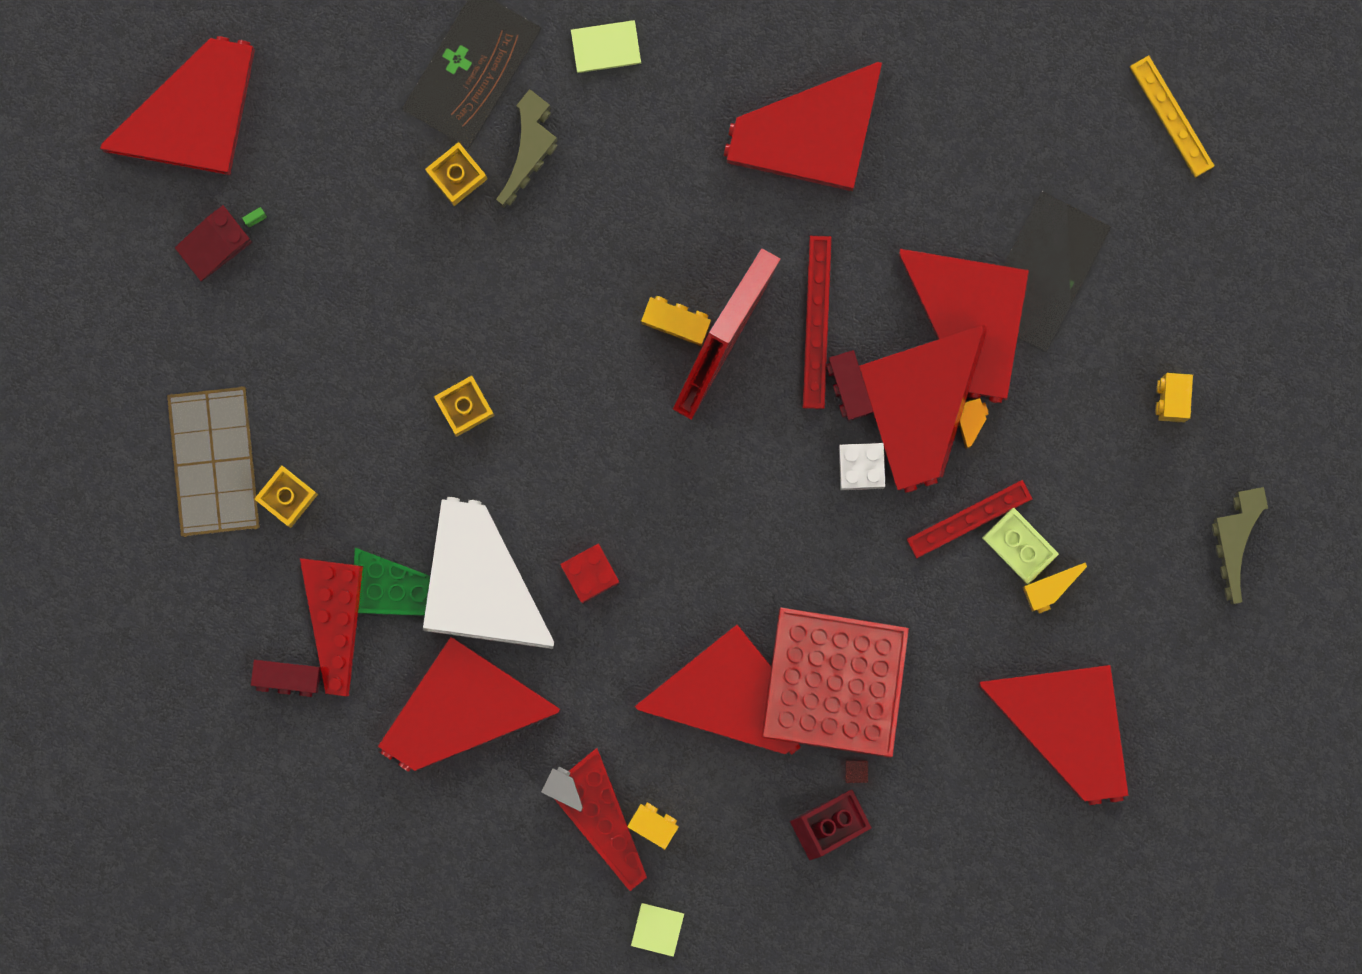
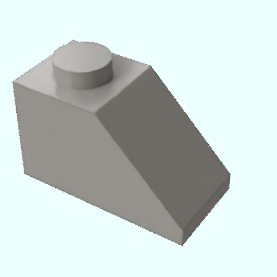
[541,767,583,812]

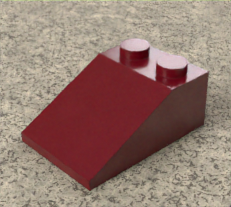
[175,205,252,282]
[790,789,872,861]

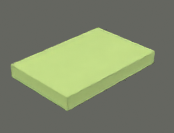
[571,20,641,73]
[982,508,1059,585]

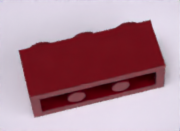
[826,350,873,421]
[251,660,321,697]

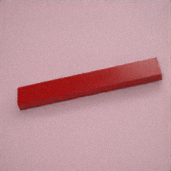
[906,480,1032,559]

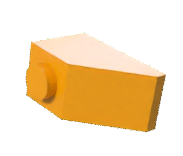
[959,398,989,449]

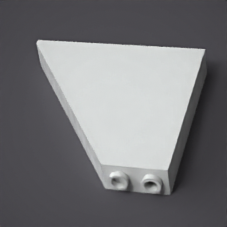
[423,497,554,649]

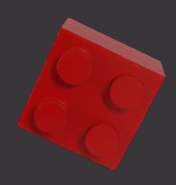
[560,543,620,603]

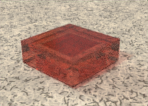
[846,761,868,783]

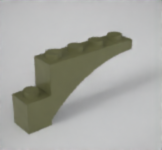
[496,89,558,208]
[1212,487,1268,605]

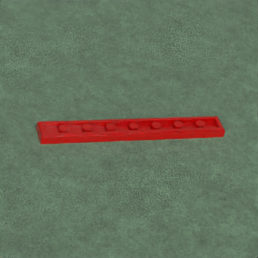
[803,236,831,409]

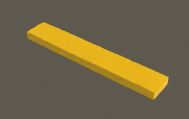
[1130,55,1214,178]

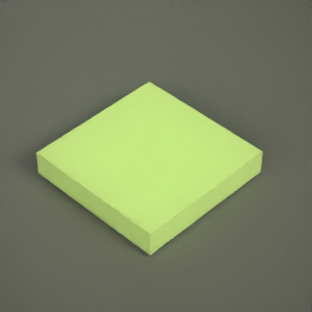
[631,903,684,957]

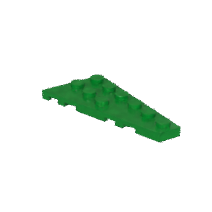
[354,548,431,616]

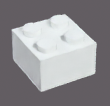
[839,443,885,490]

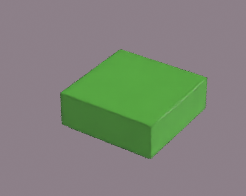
[242,207,267,228]

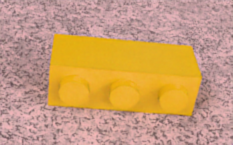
[641,296,711,346]

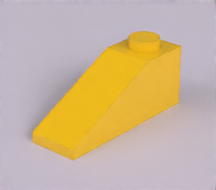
[1023,563,1087,613]

